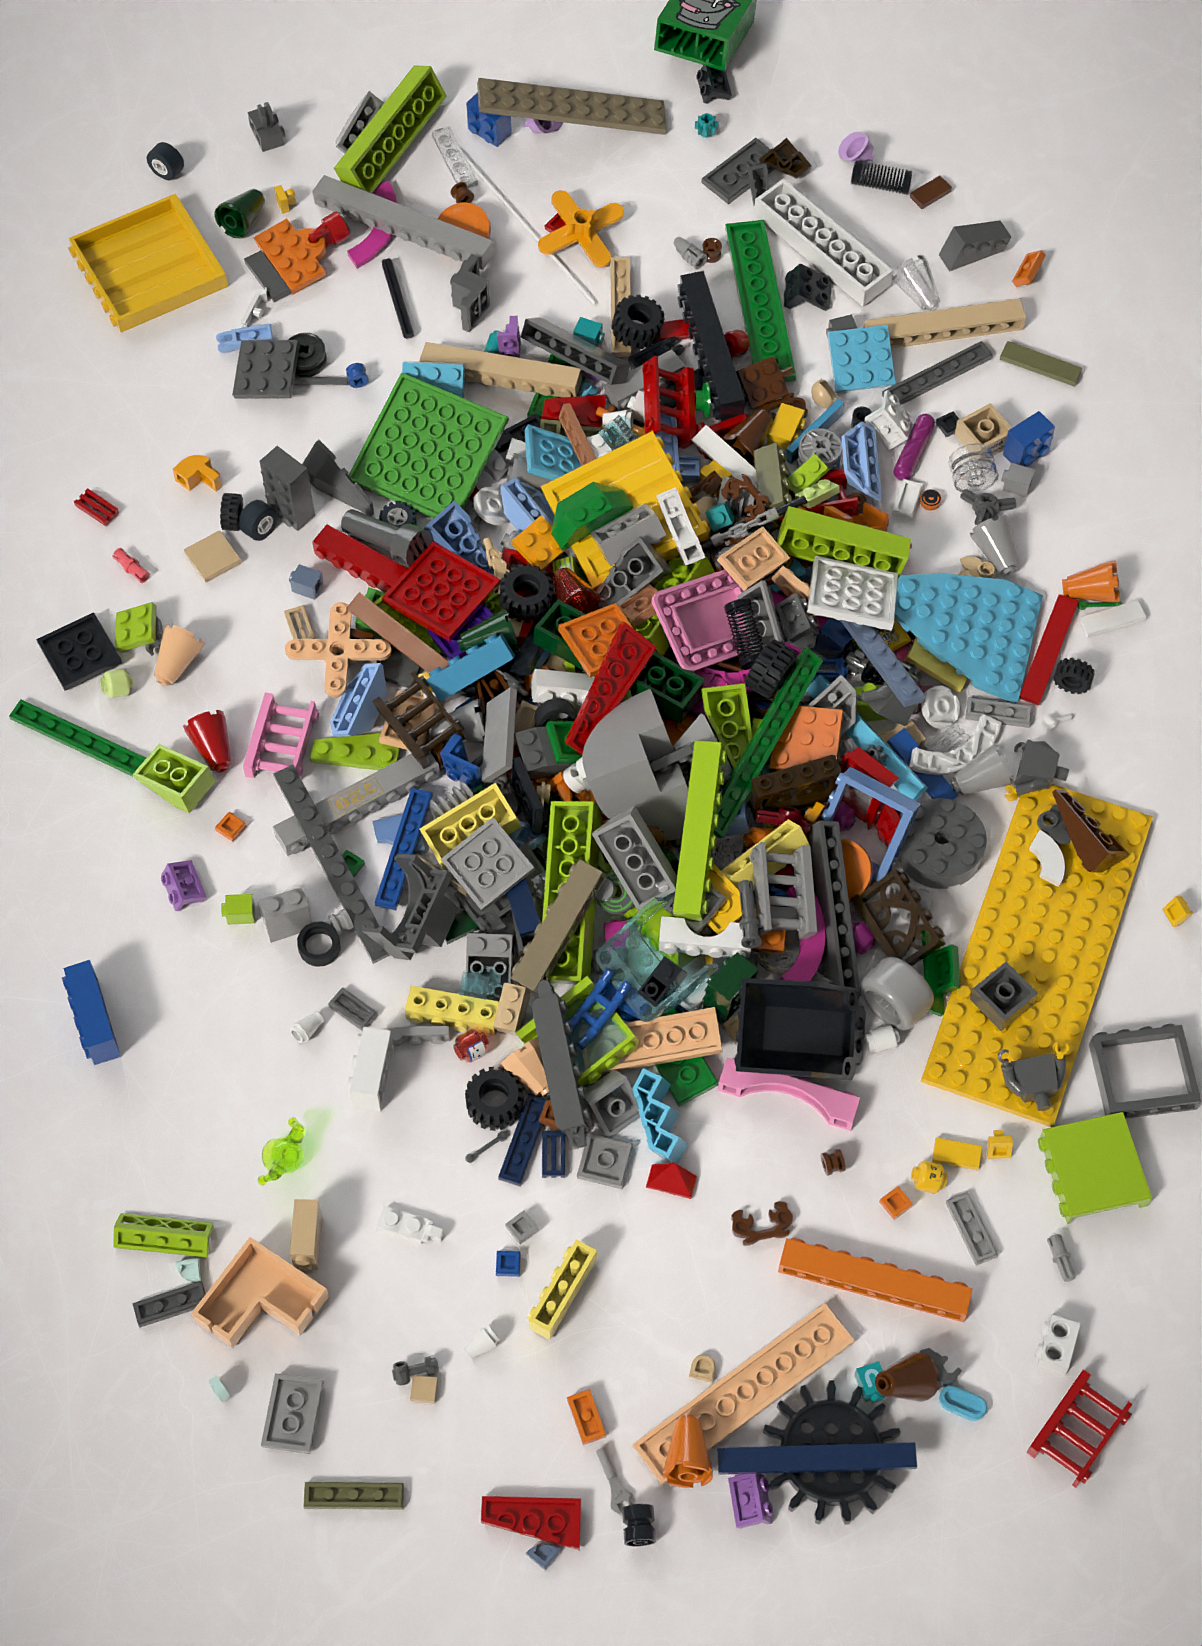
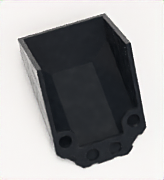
[734,978,866,1080]

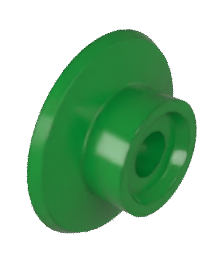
[695,382,710,419]

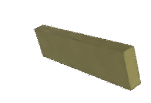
[999,341,1082,387]
[303,1482,404,1510]

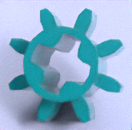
[695,113,719,138]

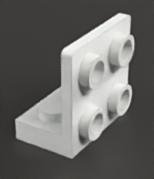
[864,390,912,451]

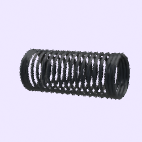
[851,160,913,195]
[724,598,764,668]

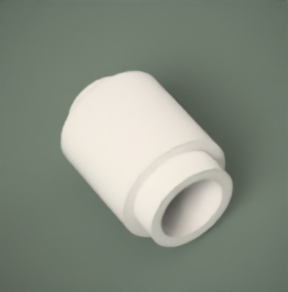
[865,1025,900,1053]

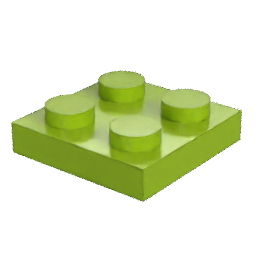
[115,602,157,653]

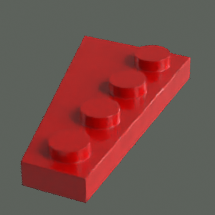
[481,1496,581,1551]

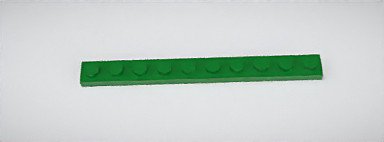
[714,648,823,838]

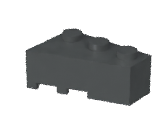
[939,220,1012,272]

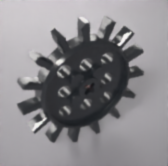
[763,1380,901,1525]

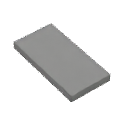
[482,687,517,783]

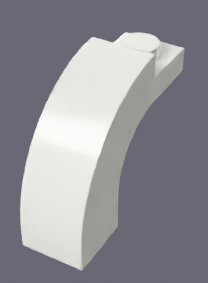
[656,487,705,566]

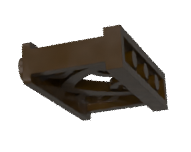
[748,755,842,822]
[851,868,946,966]

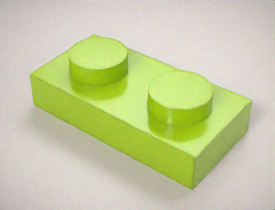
[787,453,829,494]

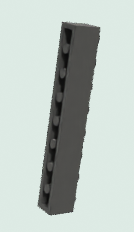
[807,821,861,996]

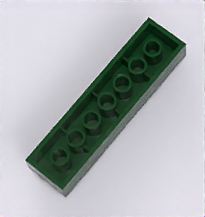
[533,600,705,724]

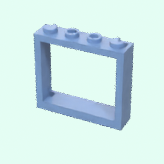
[821,767,921,881]

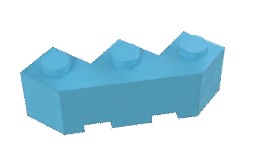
[632,1068,688,1164]

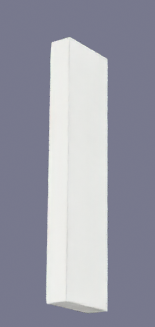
[692,425,757,483]

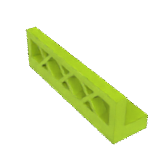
[113,1213,213,1257]

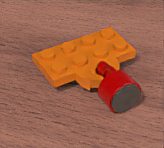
[253,211,351,295]

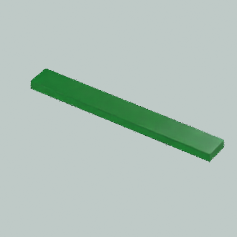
[9,699,146,777]

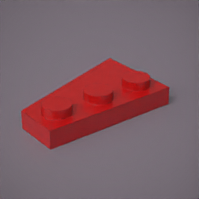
[541,395,606,428]

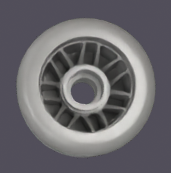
[860,957,934,1030]

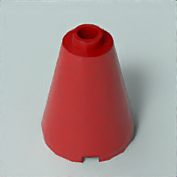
[183,710,231,773]

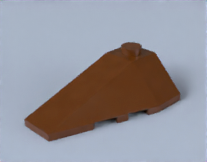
[1052,789,1130,873]

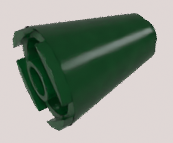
[214,189,265,239]
[457,609,519,655]

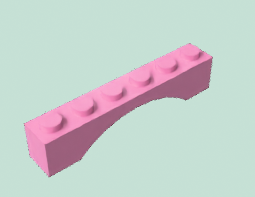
[718,1058,860,1131]

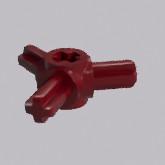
[756,807,811,835]

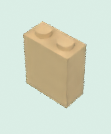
[290,1199,322,1273]

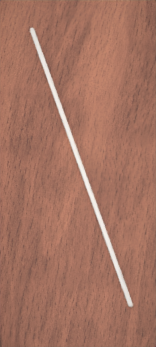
[456,147,596,305]

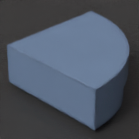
[526,1544,561,1571]

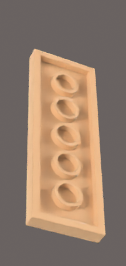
[580,1007,723,1075]

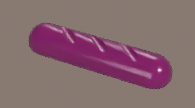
[893,413,935,481]

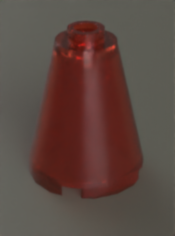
[552,567,601,614]

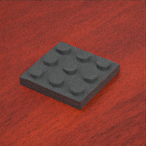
[232,340,300,399]

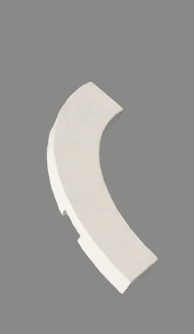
[909,714,1002,775]

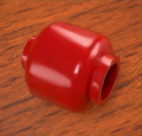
[724,329,750,357]

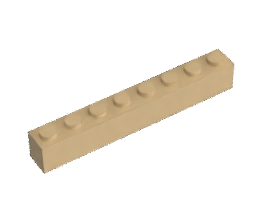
[864,299,1026,349]
[419,342,582,398]

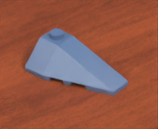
[424,500,494,576]

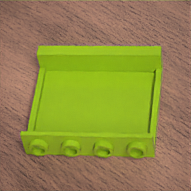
[1038,1112,1152,1224]

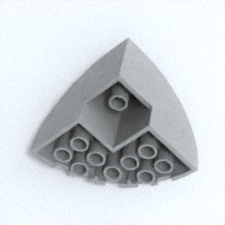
[582,689,688,840]

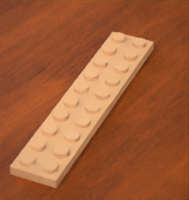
[632,1303,855,1486]

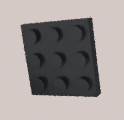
[36,612,123,691]

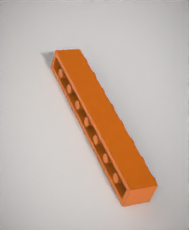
[778,1238,973,1322]

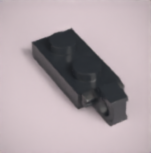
[495,414,541,454]

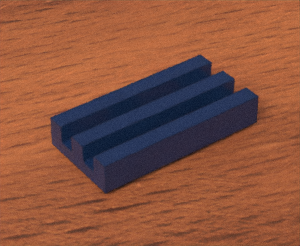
[542,1131,565,1178]

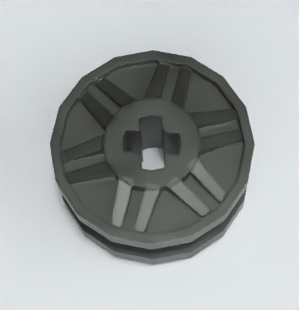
[288,332,327,377]

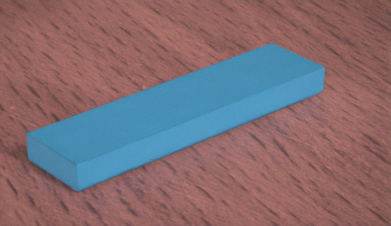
[786,399,844,464]

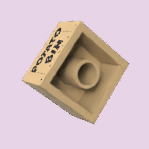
[955,403,1011,463]

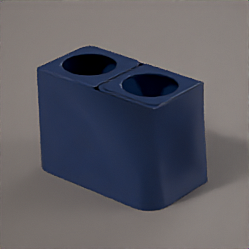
[814,617,854,661]

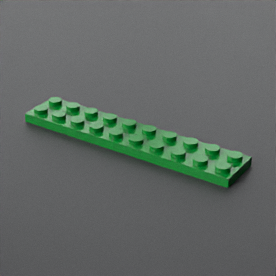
[725,220,796,382]

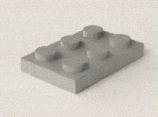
[261,1373,324,1454]

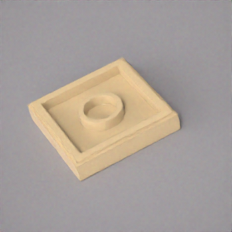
[184,530,241,583]

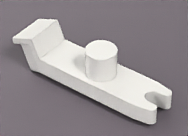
[241,287,268,328]

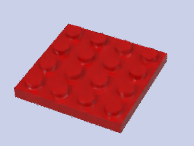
[382,541,501,642]

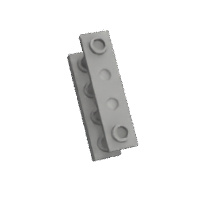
[750,842,817,939]

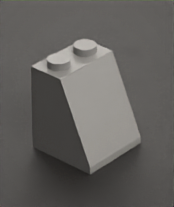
[673,713,733,792]
[258,887,312,943]

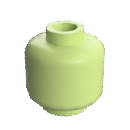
[100,669,133,698]

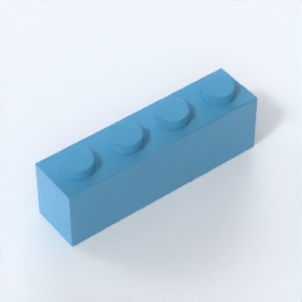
[427,634,515,702]

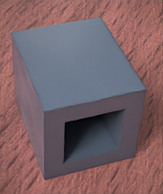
[289,564,324,600]

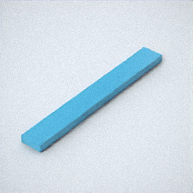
[806,674,928,801]

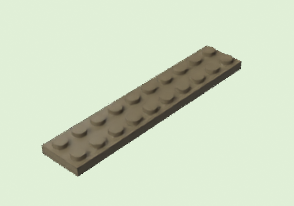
[477,78,667,135]

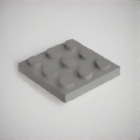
[441,817,535,912]

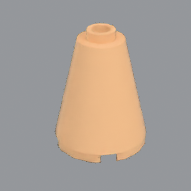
[154,624,205,686]

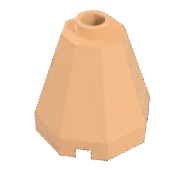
[499,1037,549,1096]

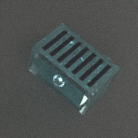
[598,415,638,451]

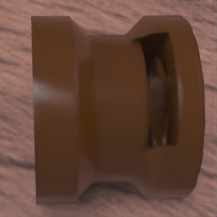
[450,182,474,203]
[702,238,722,263]
[820,1149,846,1176]

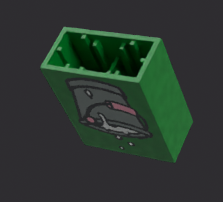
[654,0,757,71]

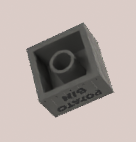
[970,962,1038,1031]

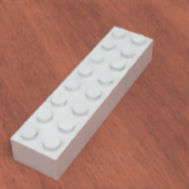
[754,179,893,306]

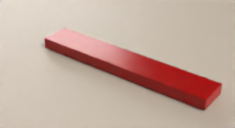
[1019,594,1079,705]

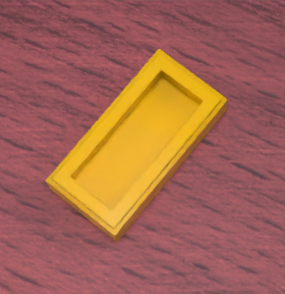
[932,1138,982,1170]

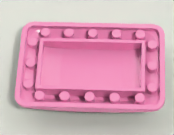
[652,569,752,672]

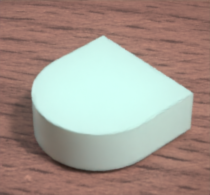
[209,1376,231,1402]

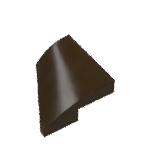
[759,138,812,179]

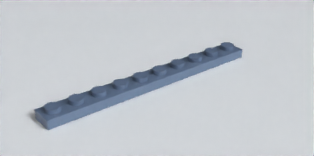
[806,566,924,707]

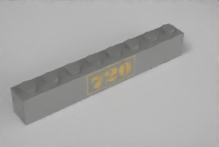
[273,752,440,856]

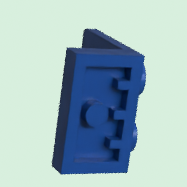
[440,733,485,790]

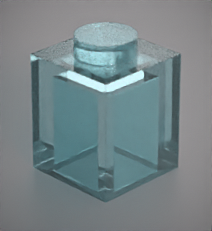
[459,971,494,999]

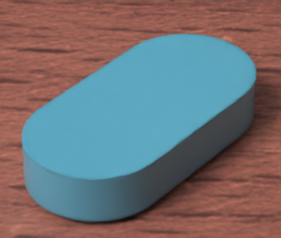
[939,1385,987,1421]

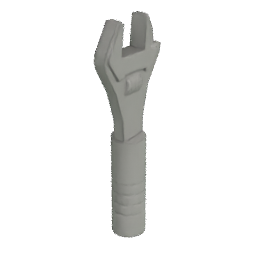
[596,1447,633,1514]

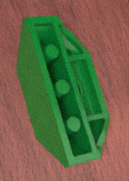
[551,482,634,551]

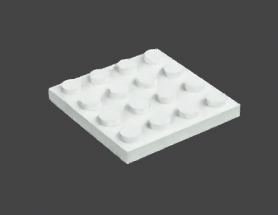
[807,556,898,631]

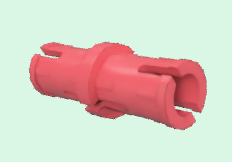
[112,548,150,583]

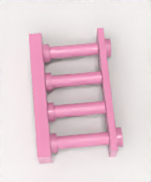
[243,692,319,778]

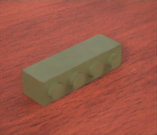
[754,442,792,521]

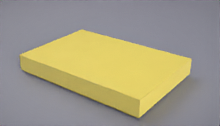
[905,637,967,693]

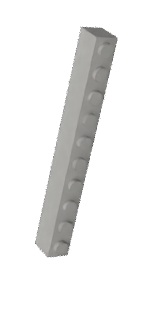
[312,175,494,270]

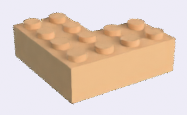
[191,1237,329,1348]

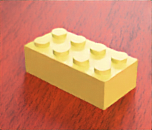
[420,783,522,871]

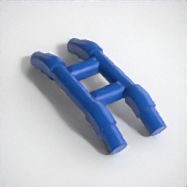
[568,968,632,1050]

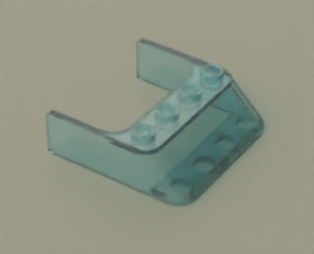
[595,897,719,1022]

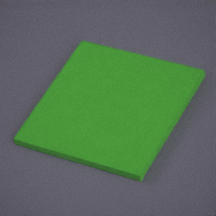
[349,372,509,519]

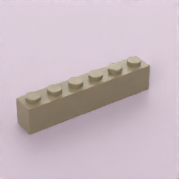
[511,859,607,993]

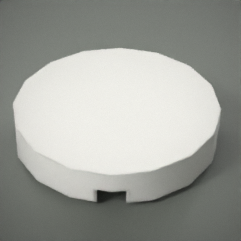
[473,487,508,525]
[921,685,960,729]

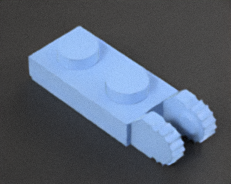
[216,324,273,353]

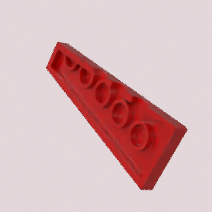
[565,622,657,755]

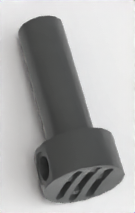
[341,509,434,568]

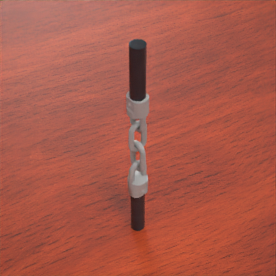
[700,496,807,551]

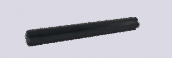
[382,258,414,339]

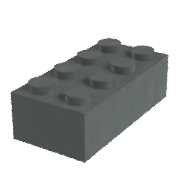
[259,446,315,531]

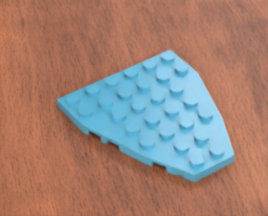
[894,573,1043,704]

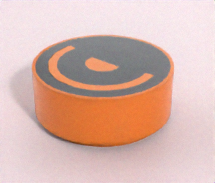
[920,489,941,510]

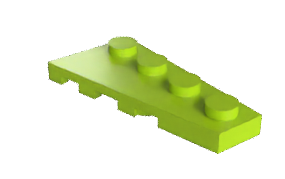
[310,733,400,770]

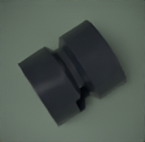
[622,1504,656,1547]

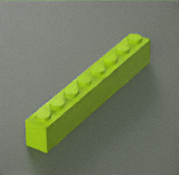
[673,741,727,921]

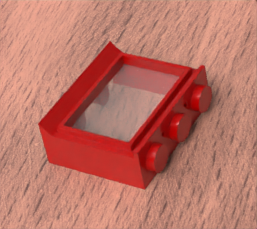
[840,747,899,831]

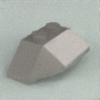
[335,91,384,154]
[807,675,856,736]

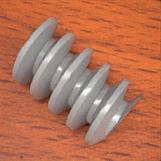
[429,782,474,819]

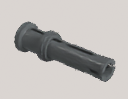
[738,880,762,948]

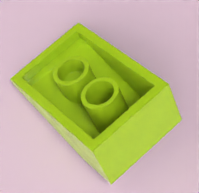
[132,744,216,813]

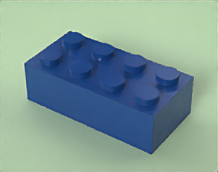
[62,960,121,1065]

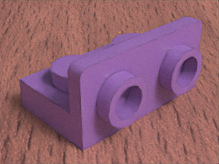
[497,316,521,358]
[161,860,207,911]
[728,1474,774,1529]

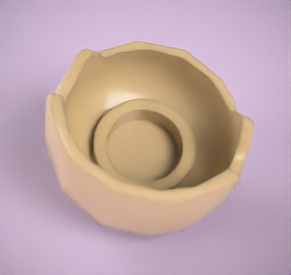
[811,379,838,409]

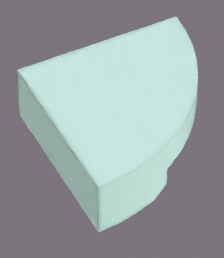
[175,1258,202,1283]

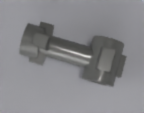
[392,1356,439,1385]

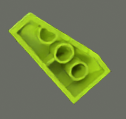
[701,683,753,770]

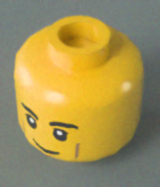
[911,1160,948,1194]

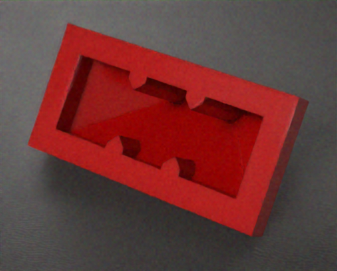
[646,1162,697,1199]

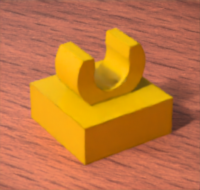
[274,185,296,214]
[1162,896,1193,927]
[987,1130,1013,1159]

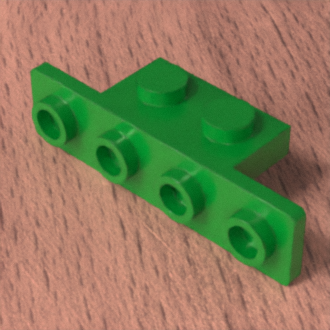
[922,931,961,1017]

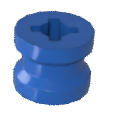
[346,363,369,388]

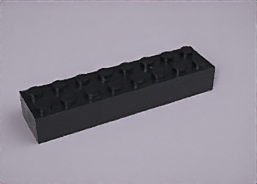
[677,271,745,422]

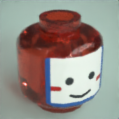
[453,1029,489,1063]

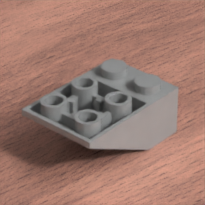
[465,932,513,1001]

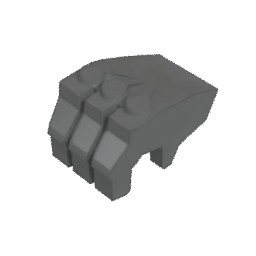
[919,1348,962,1390]

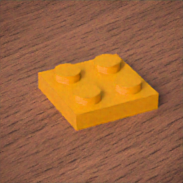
[510,515,569,571]

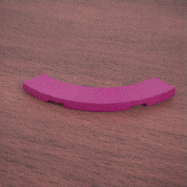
[347,181,397,268]
[693,642,802,693]
[779,886,825,981]

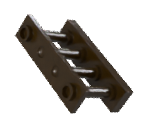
[372,671,466,769]

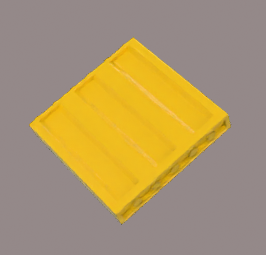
[68,193,228,333]
[541,431,710,593]

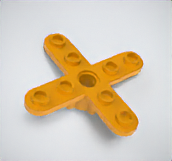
[538,190,624,268]

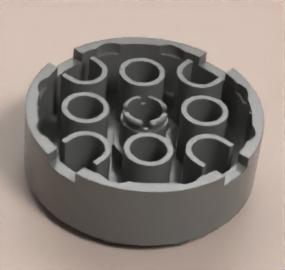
[898,798,987,889]

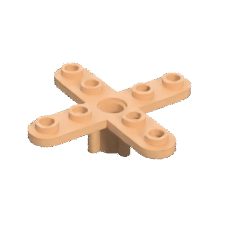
[285,602,392,698]

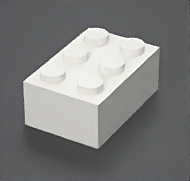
[347,1027,394,1112]

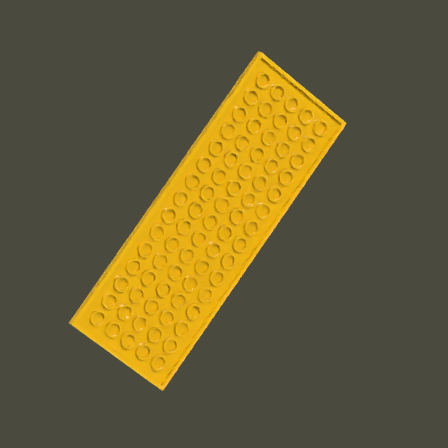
[921,784,1153,1127]

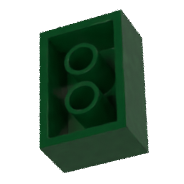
[702,952,758,1025]

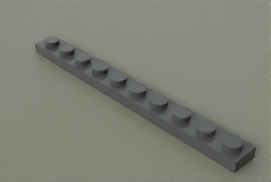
[273,765,390,964]

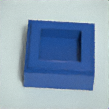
[496,1251,521,1277]

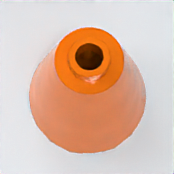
[663,1414,713,1488]

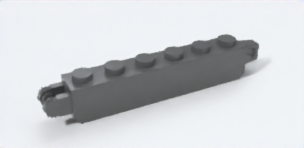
[531,980,591,1149]

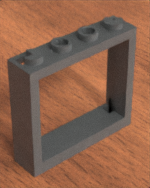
[1089,1024,1201,1119]

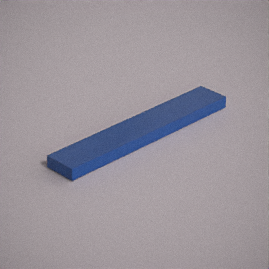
[374,788,433,911]

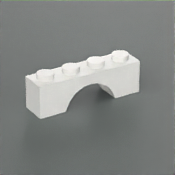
[659,916,751,958]

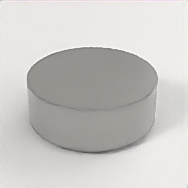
[595,879,616,902]

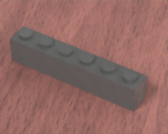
[520,317,631,385]

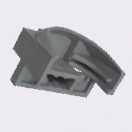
[362,854,459,960]

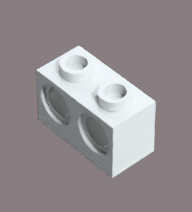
[1035,1315,1080,1375]

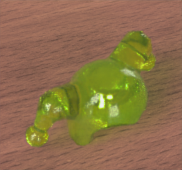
[258,1117,306,1186]

